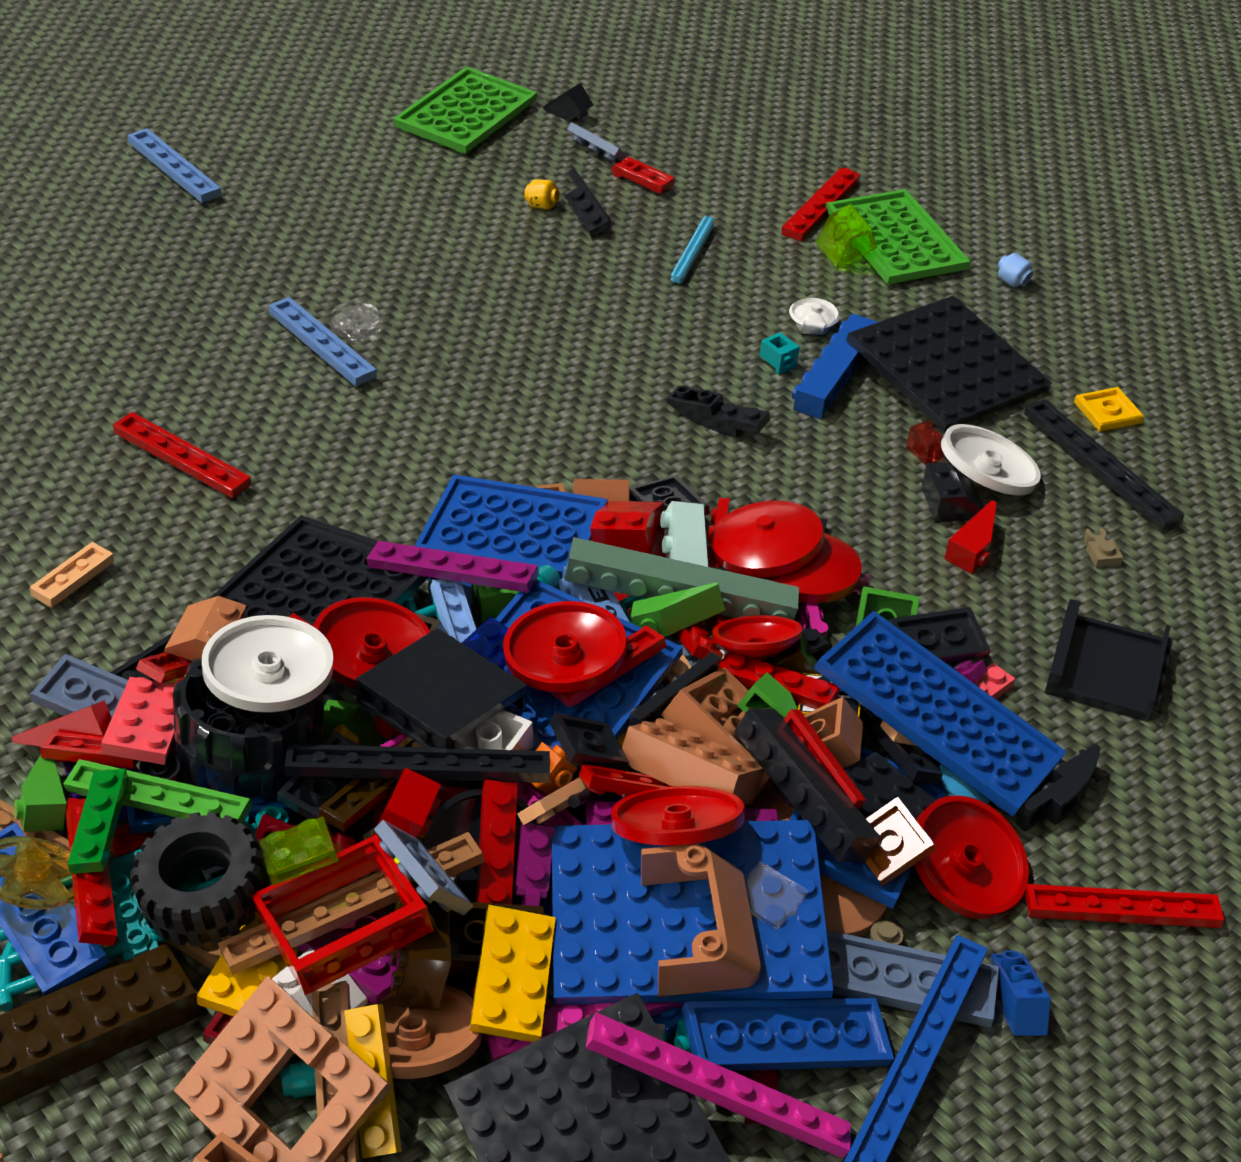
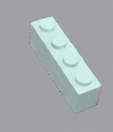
[660,501,708,567]

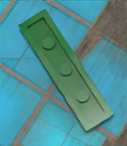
[67,769,129,874]

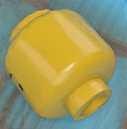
[524,179,560,210]

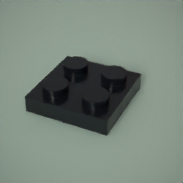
[549,713,629,771]

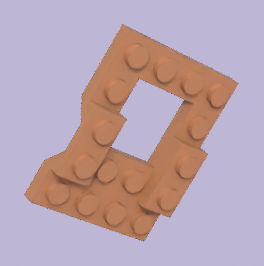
[173,976,393,1162]

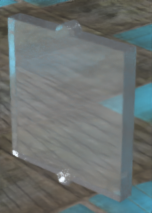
[744,861,809,930]

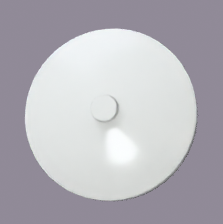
[941,424,1041,495]
[202,615,333,712]

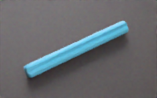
[671,216,715,284]

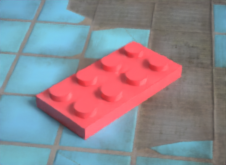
[100,677,175,765]

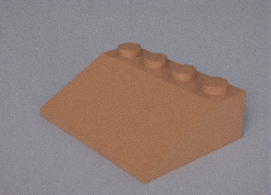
[661,667,775,798]

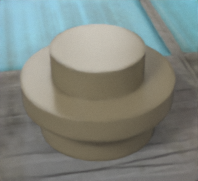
[870,920,903,945]

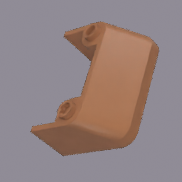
[641,844,760,997]

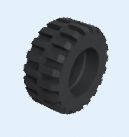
[131,812,270,946]

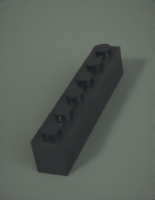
[734,708,881,862]

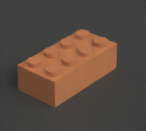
[622,718,764,806]

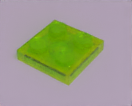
[259,816,339,886]

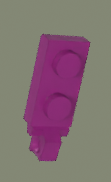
[513,823,554,906]

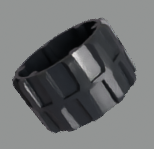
[173,659,324,800]

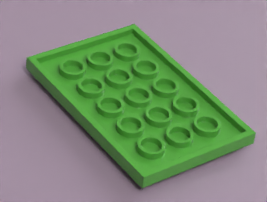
[393,66,537,154]
[826,189,971,284]

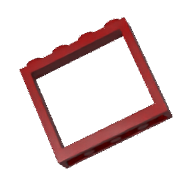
[251,835,434,996]

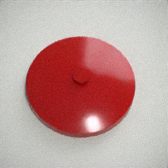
[711,500,824,577]
[756,533,862,604]
[313,597,430,689]
[503,601,627,693]
[611,786,745,846]
[914,795,1029,919]

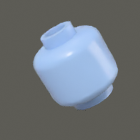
[998,253,1033,288]

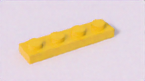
[344,1004,402,1158]

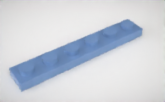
[128,128,221,203]
[269,297,377,386]

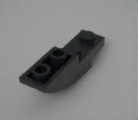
[666,386,770,438]
[1016,743,1101,831]

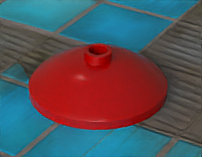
[712,615,802,661]

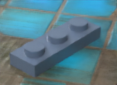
[567,122,629,163]

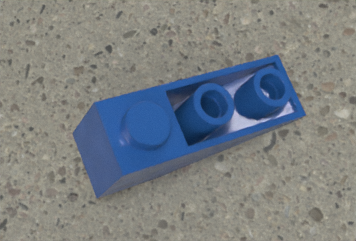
[991,950,1051,1036]

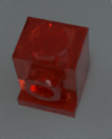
[906,420,945,465]

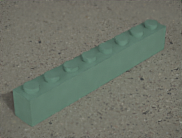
[564,537,799,620]

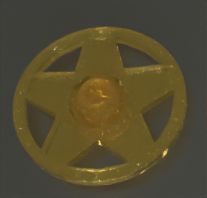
[0,836,74,910]

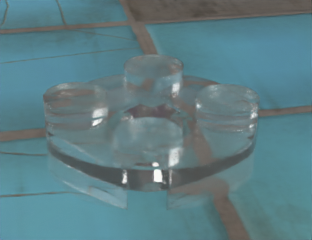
[331,302,380,343]

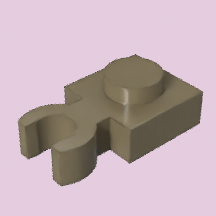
[1084,528,1123,568]

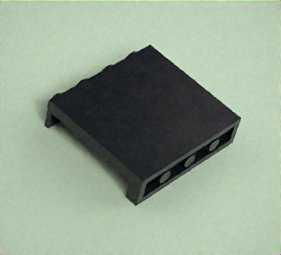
[1044,599,1173,722]
[356,628,527,748]

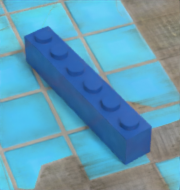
[792,313,877,419]

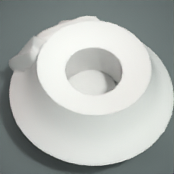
[789,298,840,335]

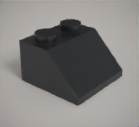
[921,462,984,522]

